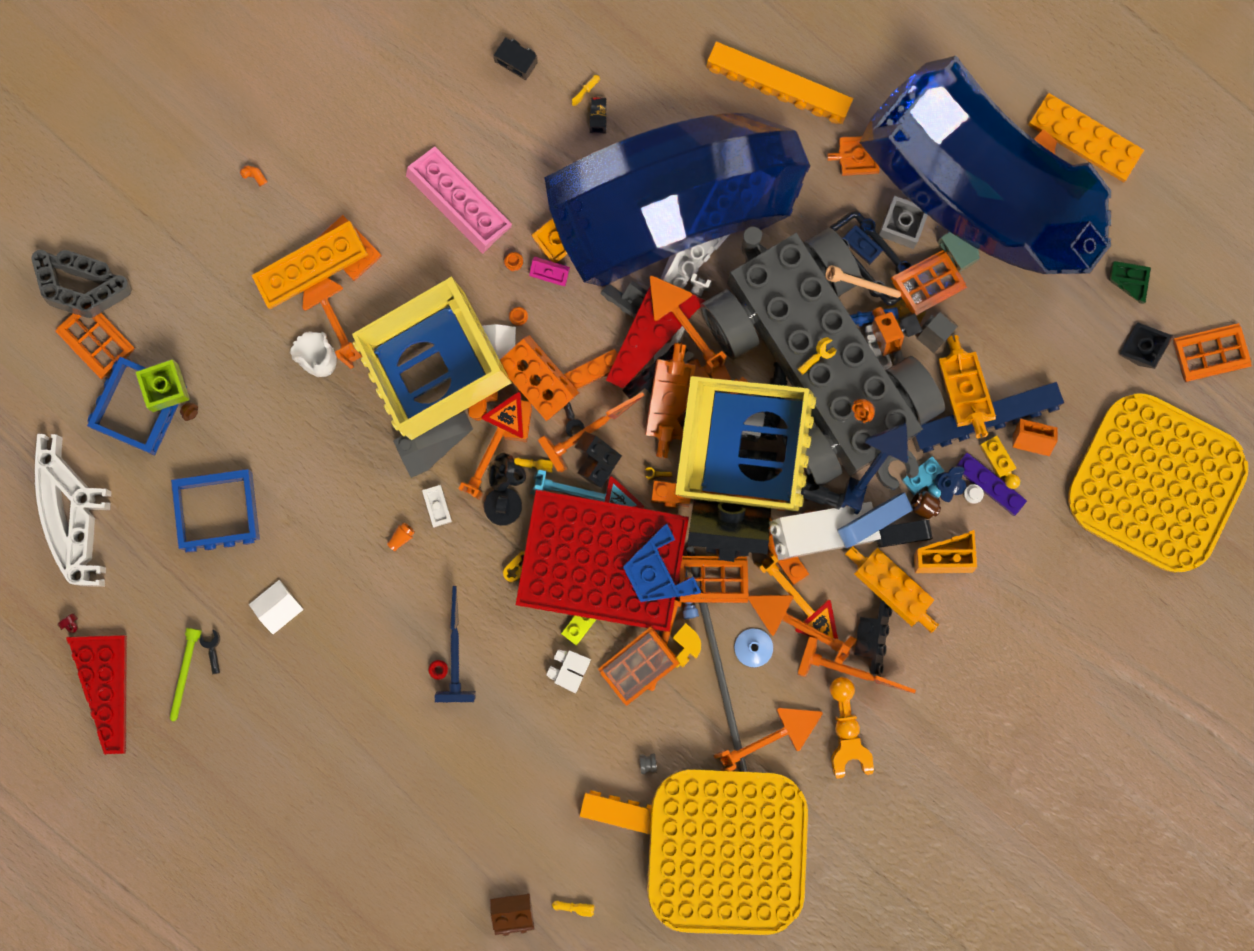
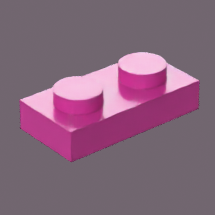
[529,257,570,287]

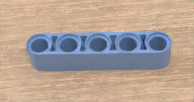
[837,492,913,548]

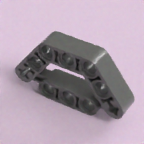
[31,250,132,318]

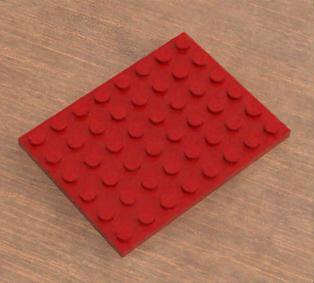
[515,490,689,632]

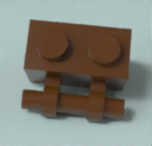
[490,893,535,936]

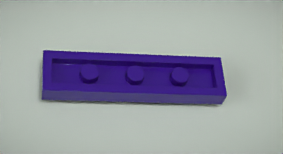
[956,453,1027,516]

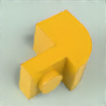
[672,623,701,668]

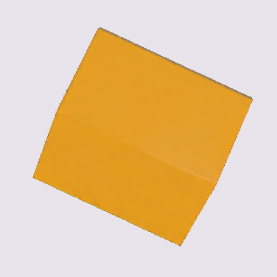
[531,212,583,263]

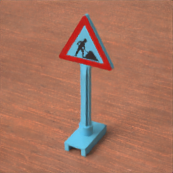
[530,470,644,509]

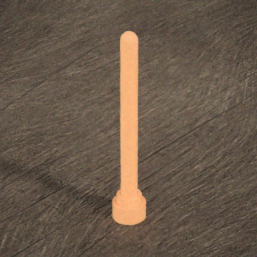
[825,265,901,298]

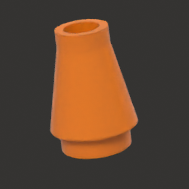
[387,523,415,551]

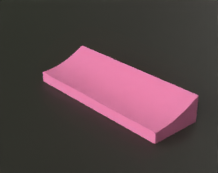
[406,147,512,254]

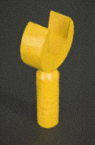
[797,337,837,375]

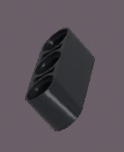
[877,520,933,548]

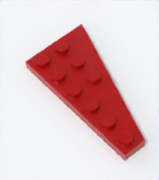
[606,276,706,388]
[66,635,127,754]

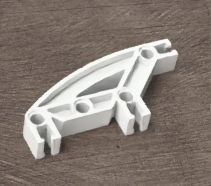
[35,434,111,587]

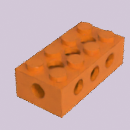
[500,335,579,421]

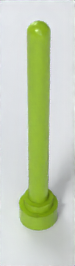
[170,628,202,721]

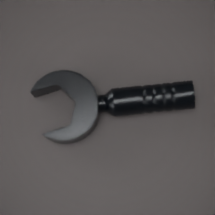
[564,402,585,438]
[199,629,220,675]

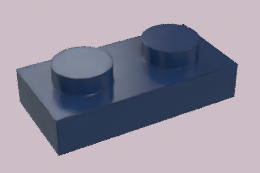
[844,225,883,265]

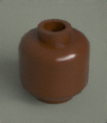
[911,491,941,519]

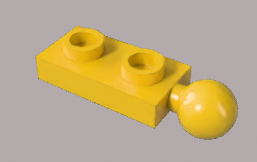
[980,436,1020,489]

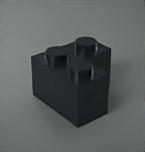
[575,431,622,488]

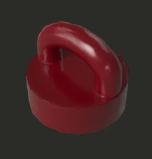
[57,613,78,633]

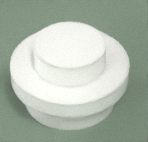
[964,484,984,504]

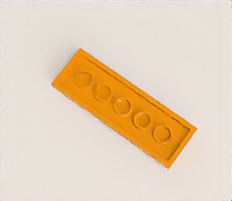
[1028,93,1144,183]
[251,221,368,309]

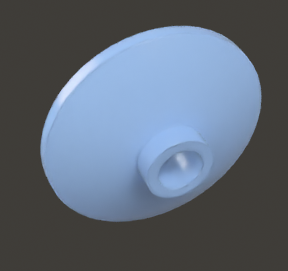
[734,628,773,667]

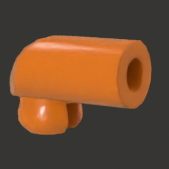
[240,165,268,187]

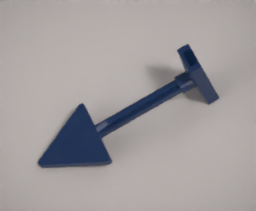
[841,423,909,515]
[435,586,476,702]

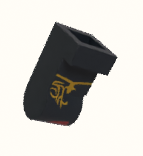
[589,97,606,133]

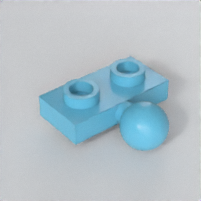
[902,456,944,498]

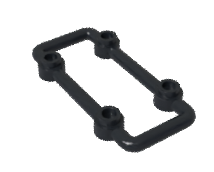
[829,211,918,305]

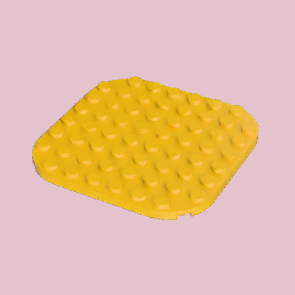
[1068,394,1248,573]
[647,769,808,935]

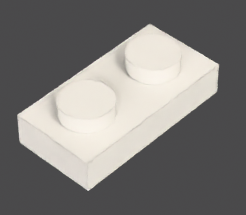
[422,485,452,528]

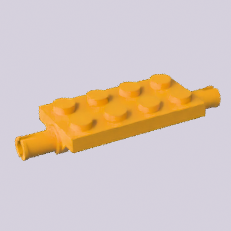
[938,335,996,438]
[844,546,939,633]

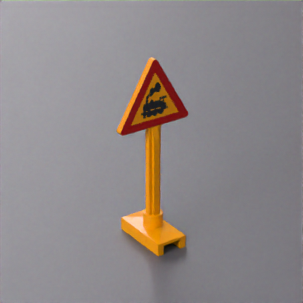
[754,551,838,639]

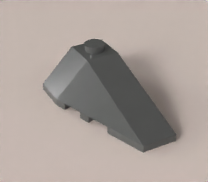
[393,412,473,478]

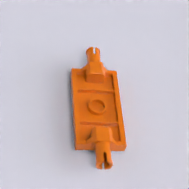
[645,343,696,458]

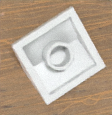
[482,324,516,360]
[249,580,304,634]

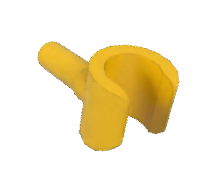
[645,467,672,480]

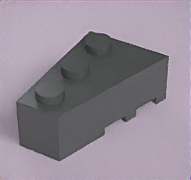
[917,312,958,353]

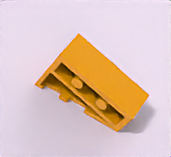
[914,530,977,573]

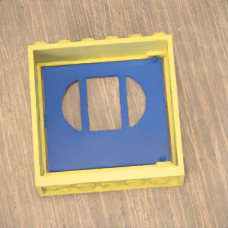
[352,277,511,440]
[675,376,816,511]

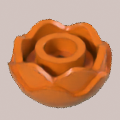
[852,399,875,423]

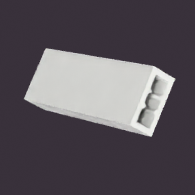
[769,502,881,560]

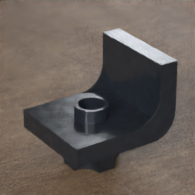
[688,449,777,562]

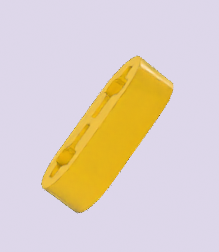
[503,551,525,583]

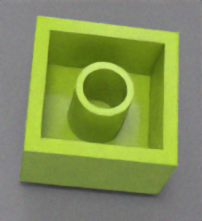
[135,359,190,412]

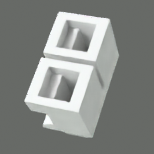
[547,650,591,694]

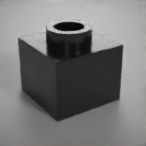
[898,312,922,337]

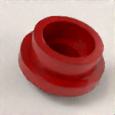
[429,660,448,680]

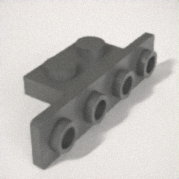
[600,281,647,318]

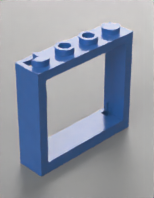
[87,357,187,456]
[171,469,260,553]

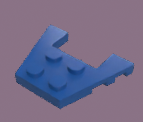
[623,524,701,602]

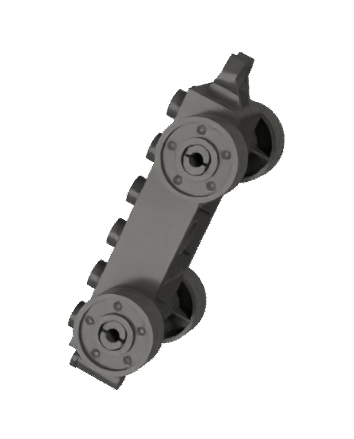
[700,227,945,490]

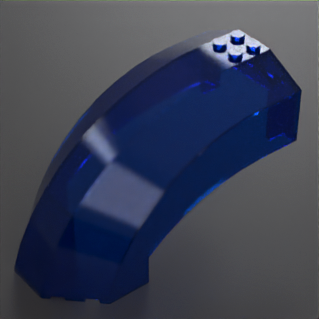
[860,56,1111,274]
[544,113,811,287]

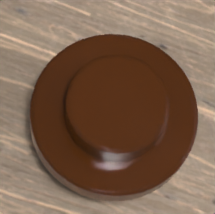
[180,402,198,421]

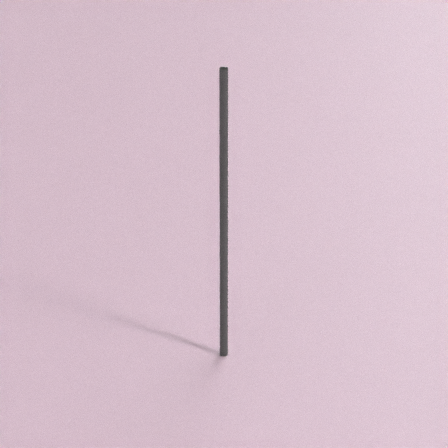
[686,546,748,772]

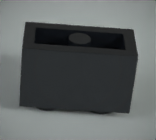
[494,37,538,80]

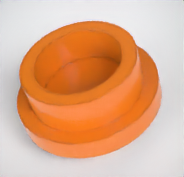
[504,252,523,271]
[509,307,528,326]

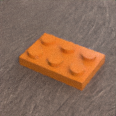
[315,215,382,281]

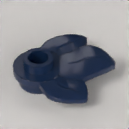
[935,466,967,502]

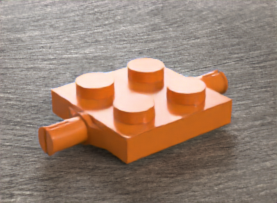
[827,135,891,176]

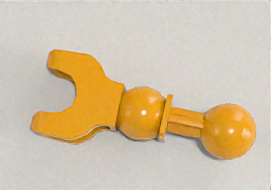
[830,677,874,779]

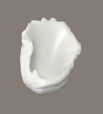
[290,331,337,377]

